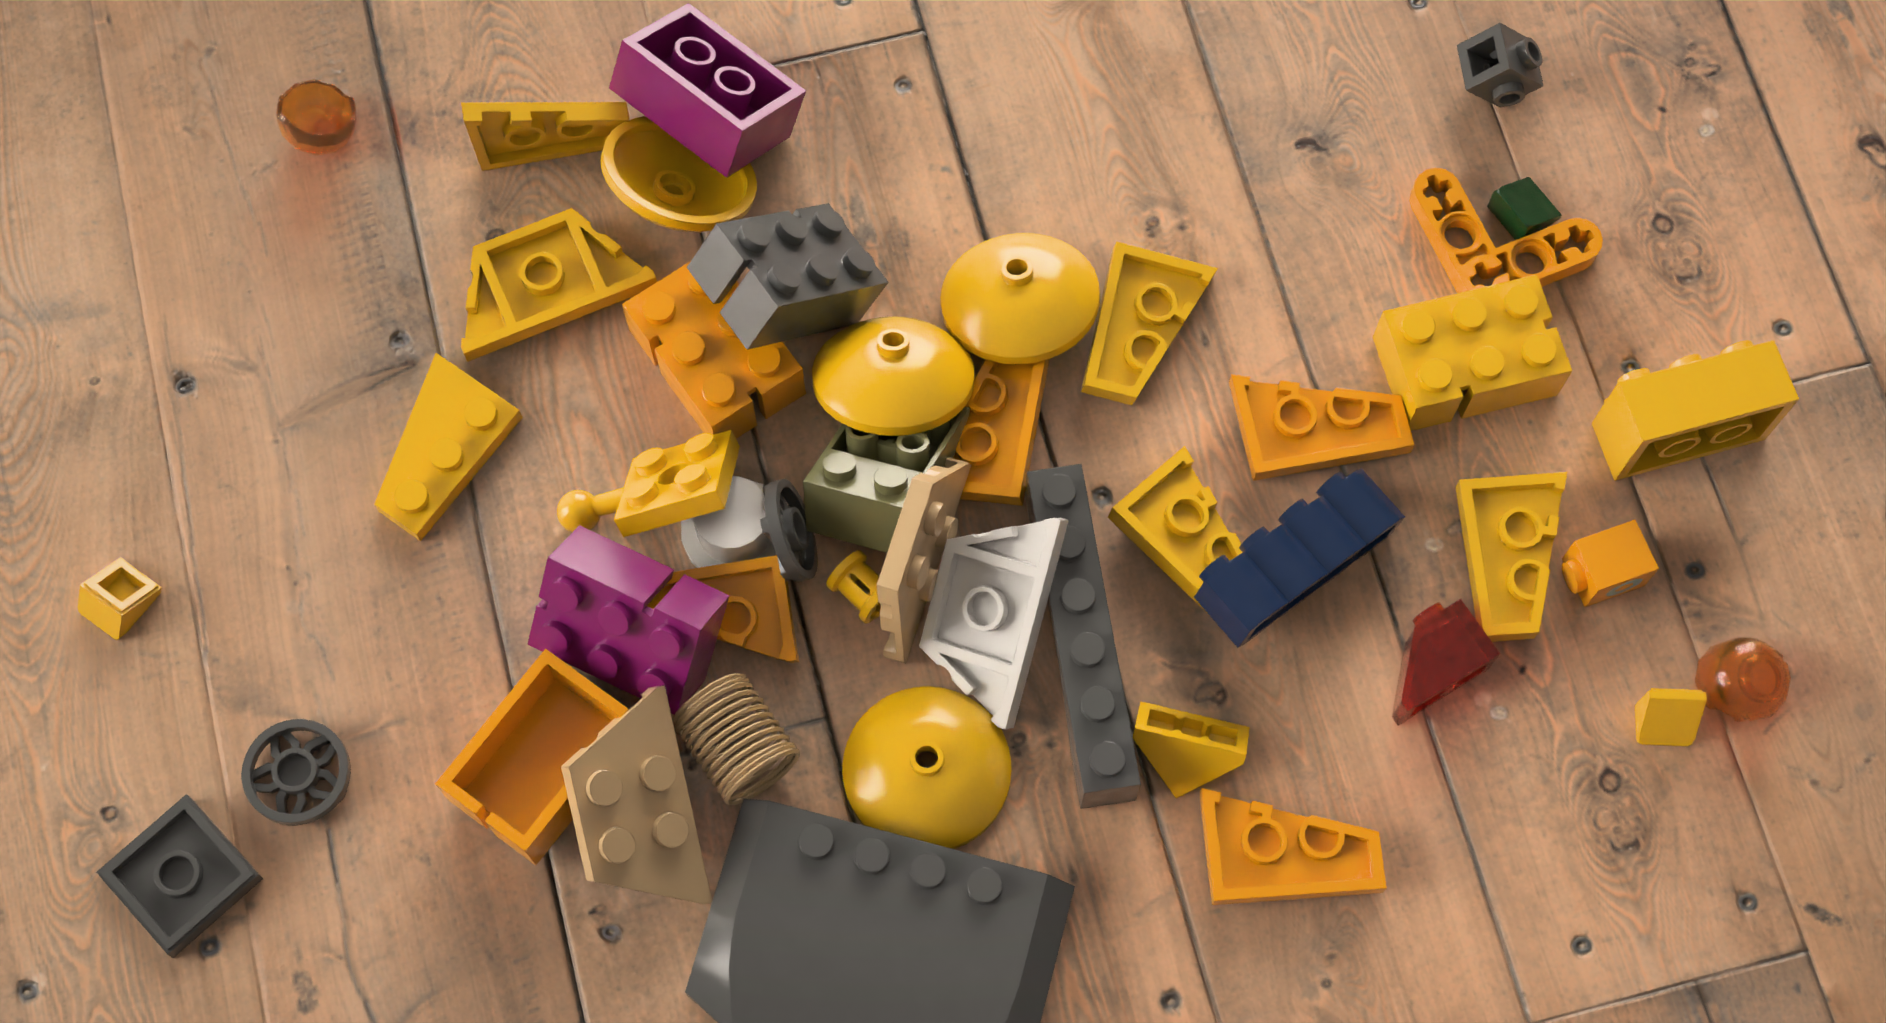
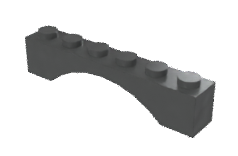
[1025,464,1141,809]

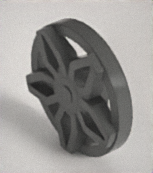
[760,479,818,582]
[241,719,351,826]

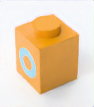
[1562,519,1659,607]

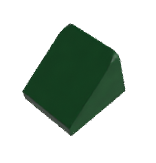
[1487,177,1562,240]

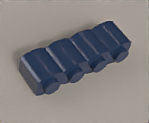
[1194,468,1405,648]

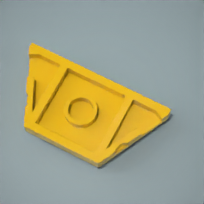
[461,208,657,362]

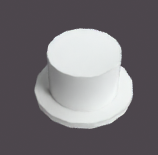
[681,476,777,568]

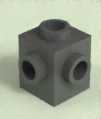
[1457,23,1544,107]

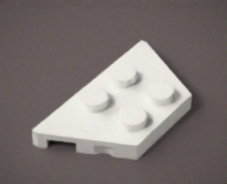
[919,518,1069,729]

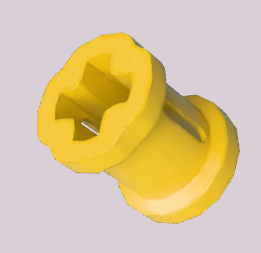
[826,550,881,624]

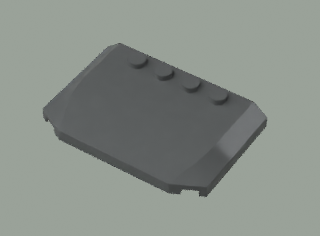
[685,798,1075,1023]

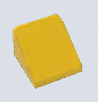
[77,557,162,640]
[1634,688,1707,747]

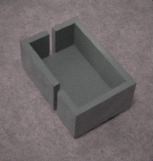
[687,203,889,350]

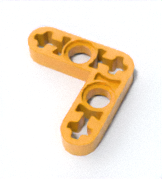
[1409,168,1603,293]

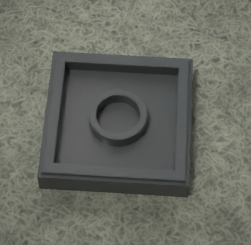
[96,794,263,958]

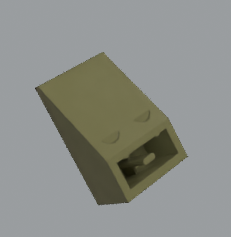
[803,407,970,553]

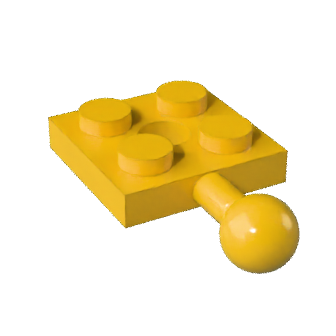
[557,430,740,538]

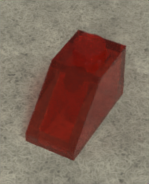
[1392,599,1500,726]

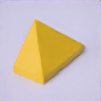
[1132,701,1250,798]

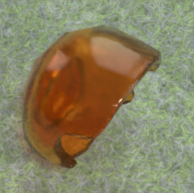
[276,79,357,156]
[1695,637,1791,722]

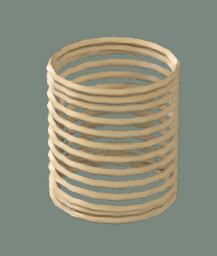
[672,673,800,805]

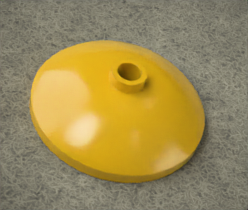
[601,116,757,232]
[940,233,1100,364]
[812,316,974,436]
[842,686,1012,849]

